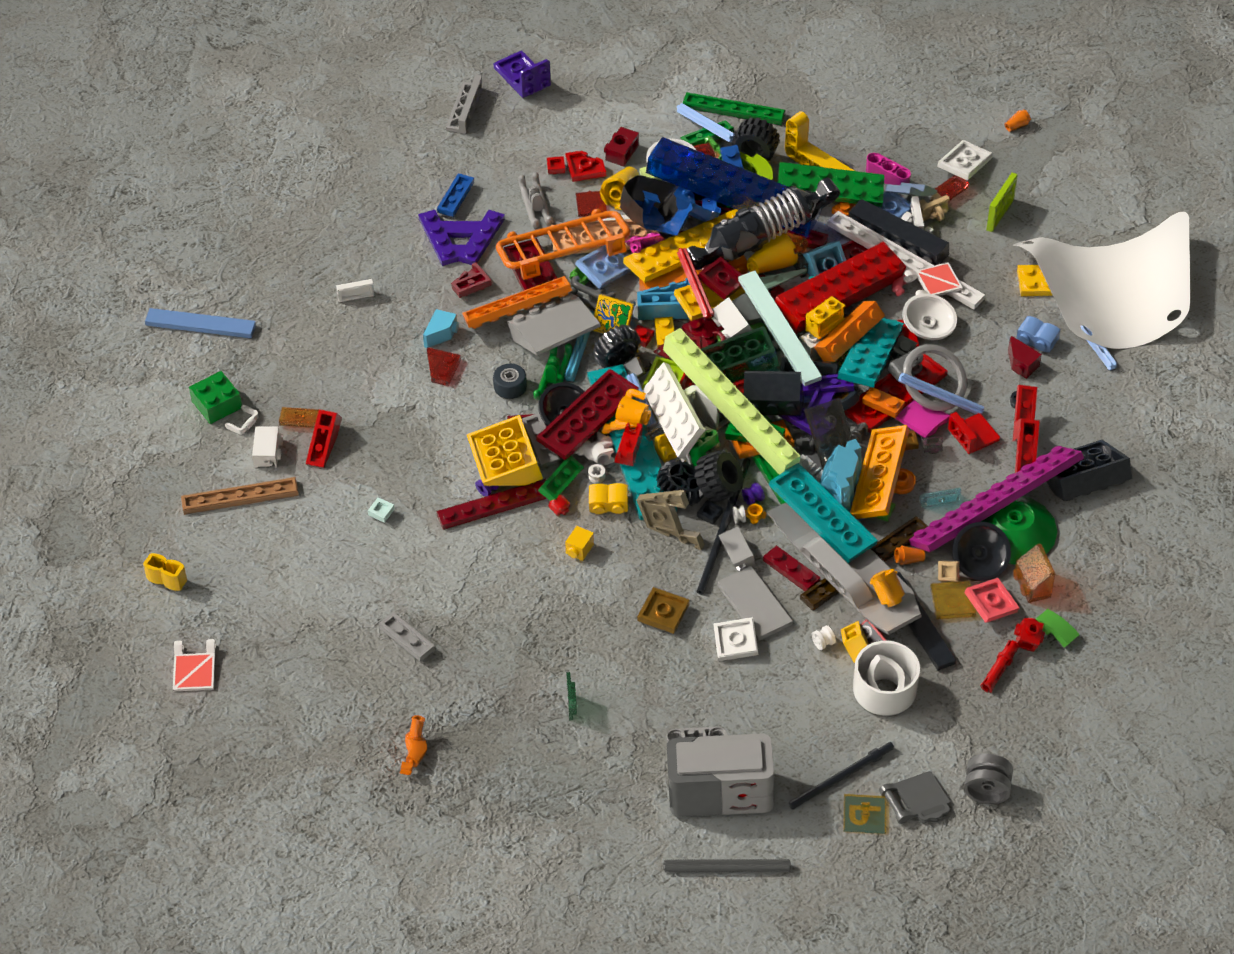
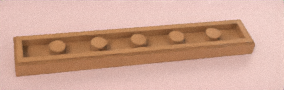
[181,477,299,515]

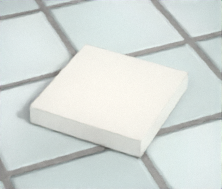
[714,617,759,661]

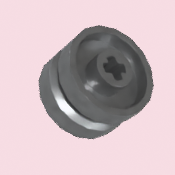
[964,753,1013,804]

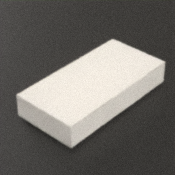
[910,196,924,230]
[336,279,374,302]

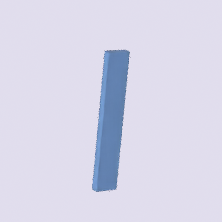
[145,308,256,338]

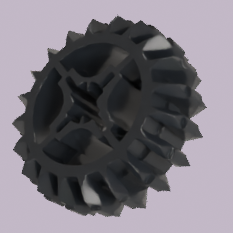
[593,324,641,368]
[656,459,704,506]

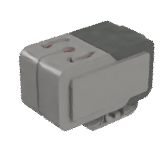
[666,727,774,817]

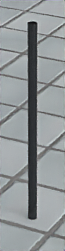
[696,458,751,595]

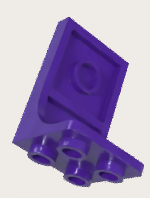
[493,50,551,98]

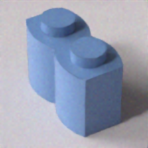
[1016,316,1060,353]

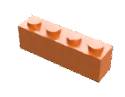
[814,301,885,362]

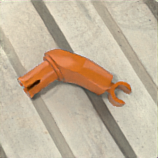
[400,715,427,775]

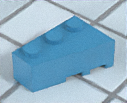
[637,278,690,320]

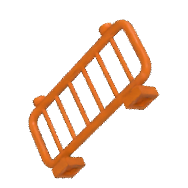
[496,209,631,280]

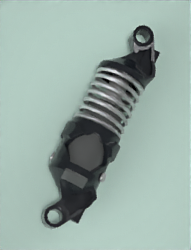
[687,178,840,270]

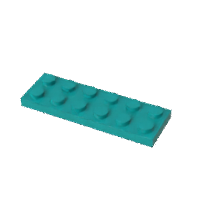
[838,318,904,388]
[769,463,878,563]

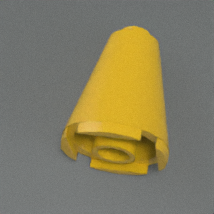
[600,166,639,210]
[747,233,798,274]

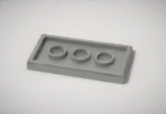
[717,566,793,641]

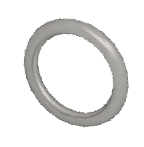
[903,344,967,411]

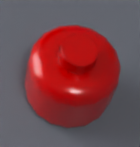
[548,494,570,516]

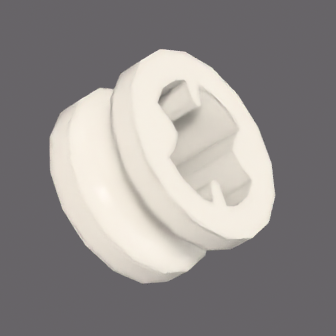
[588,464,605,483]
[733,505,746,524]

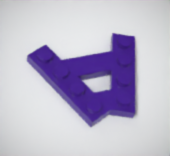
[418,209,505,266]
[777,374,854,441]

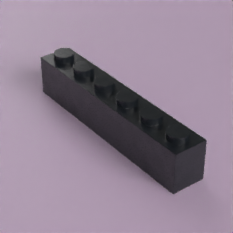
[849,199,949,266]

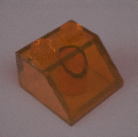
[1013,544,1055,603]

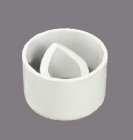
[853,641,920,716]

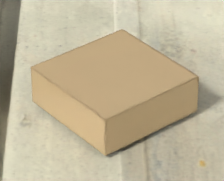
[938,561,959,582]

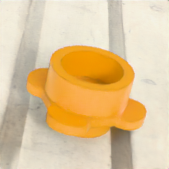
[745,504,767,524]

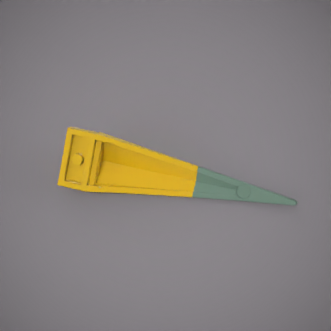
[674,268,807,321]

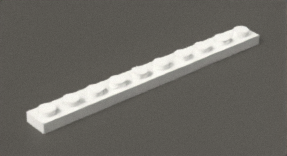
[827,211,985,310]

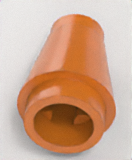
[1004,109,1031,132]
[895,546,925,565]

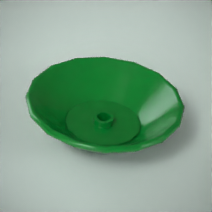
[981,496,1058,565]

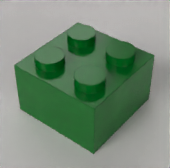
[189,371,242,424]

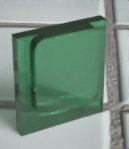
[566,672,577,720]

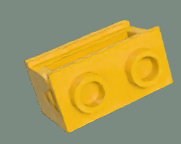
[806,296,845,339]

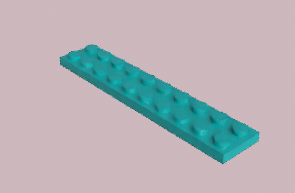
[587,364,677,520]

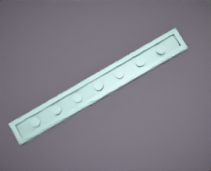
[738,271,822,386]

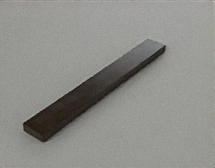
[800,516,928,611]

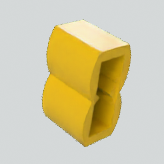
[589,483,628,514]
[143,553,187,591]

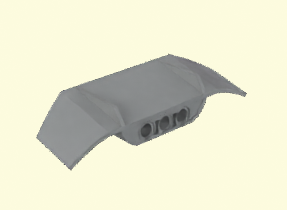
[767,503,921,635]

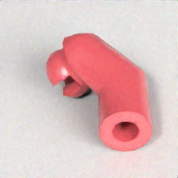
[892,274,907,296]

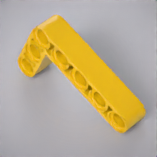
[785,111,854,171]

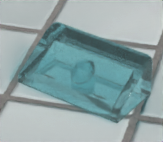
[919,488,961,508]

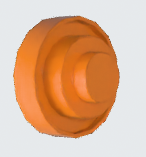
[894,468,916,494]

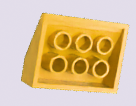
[467,415,543,486]

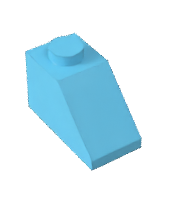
[423,309,459,348]

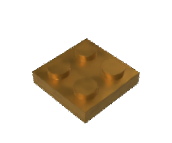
[637,587,690,634]

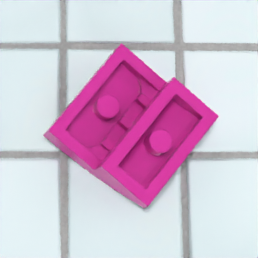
[896,401,950,438]

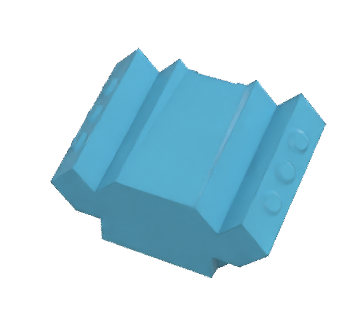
[820,439,862,512]

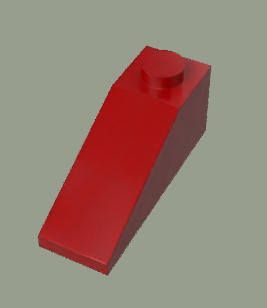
[305,409,342,468]

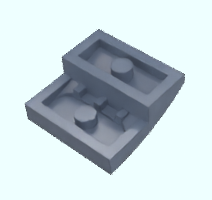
[885,183,937,196]

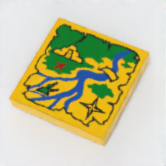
[593,294,635,334]

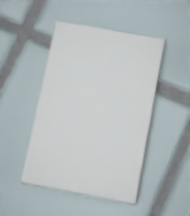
[937,140,993,180]

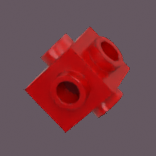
[1014,618,1045,652]

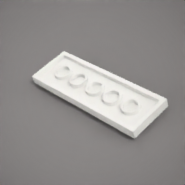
[643,362,705,459]

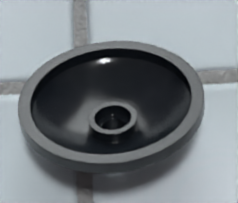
[538,382,585,426]
[953,522,1011,581]

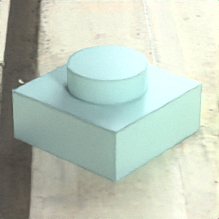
[368,498,395,523]

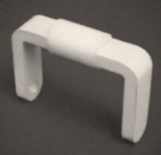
[225,405,259,435]

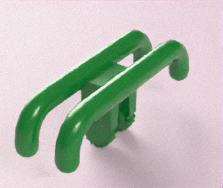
[533,343,572,400]

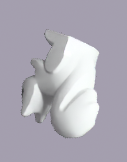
[574,432,614,466]

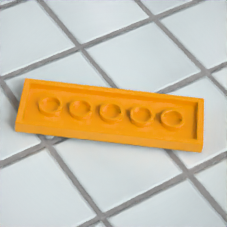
[850,425,910,519]

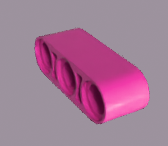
[866,153,911,185]

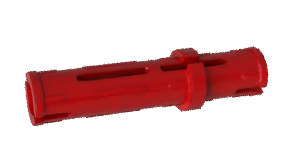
[980,640,1020,693]

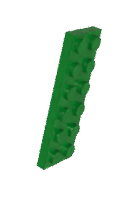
[777,162,884,207]

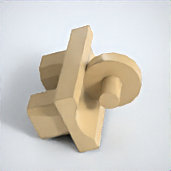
[919,193,950,221]

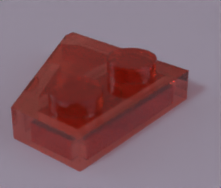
[427,347,461,386]

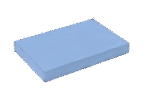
[575,245,631,289]

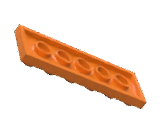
[462,276,572,329]

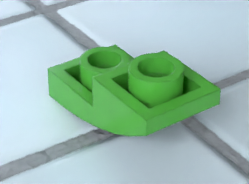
[1036,609,1080,648]

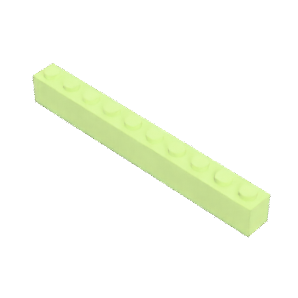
[663,328,801,475]

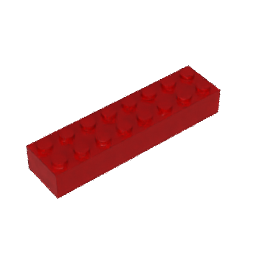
[775,241,906,334]

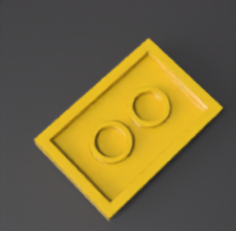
[1017,265,1053,296]

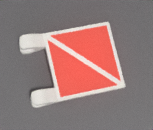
[904,262,963,296]
[173,639,216,692]

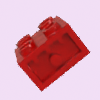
[948,412,1000,454]

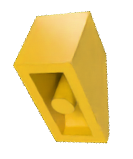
[840,621,869,663]

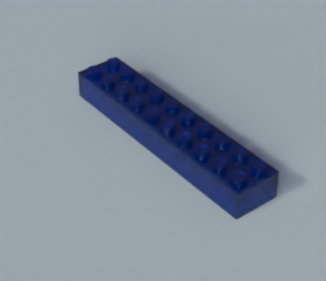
[646,137,822,237]

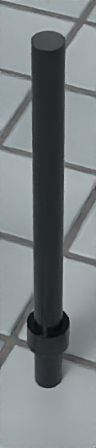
[789,742,894,809]

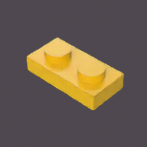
[654,317,674,348]

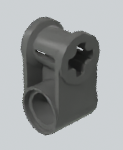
[887,351,923,383]

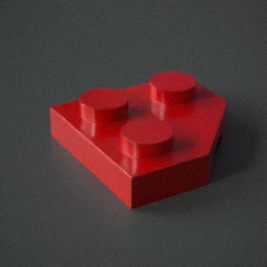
[565,150,606,182]

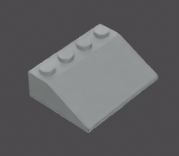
[507,293,601,355]

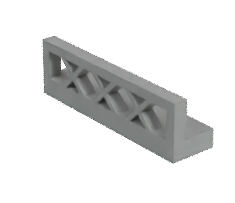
[446,75,483,134]

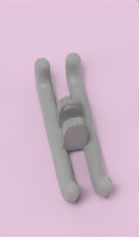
[519,172,553,229]

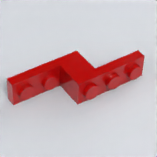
[1012,385,1040,473]

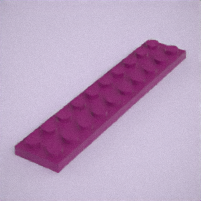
[909,446,1084,552]

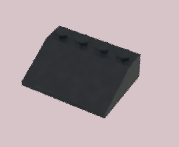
[1046,440,1132,501]

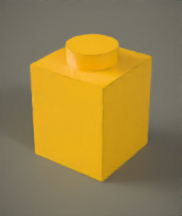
[565,526,594,561]

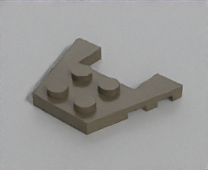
[637,490,705,550]

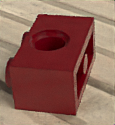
[604,127,639,167]

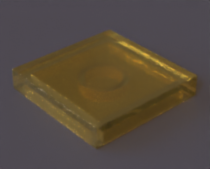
[930,581,976,620]

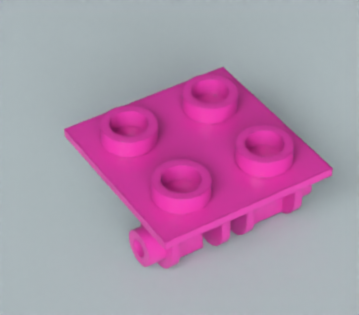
[625,232,665,253]

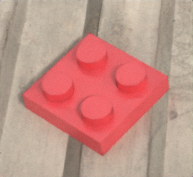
[964,578,1019,623]

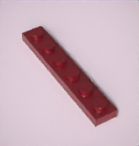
[436,479,547,530]

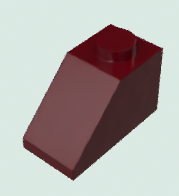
[1008,336,1042,379]

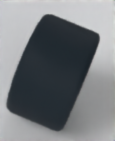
[493,363,527,399]

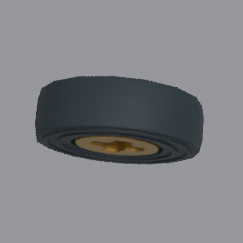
[828,388,860,413]

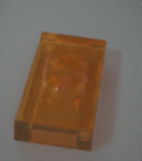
[279,407,319,428]

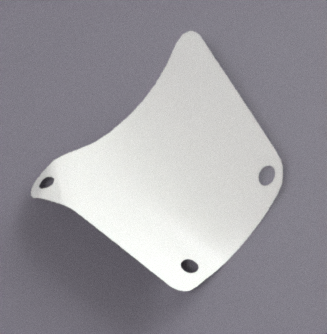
[1013,212,1190,349]

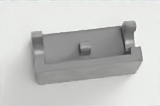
[719,527,756,572]

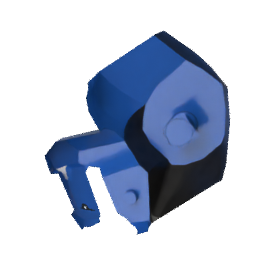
[620,175,721,235]

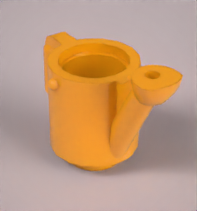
[602,389,651,434]
[870,569,905,607]

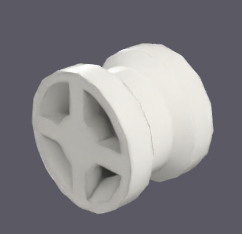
[812,625,836,650]

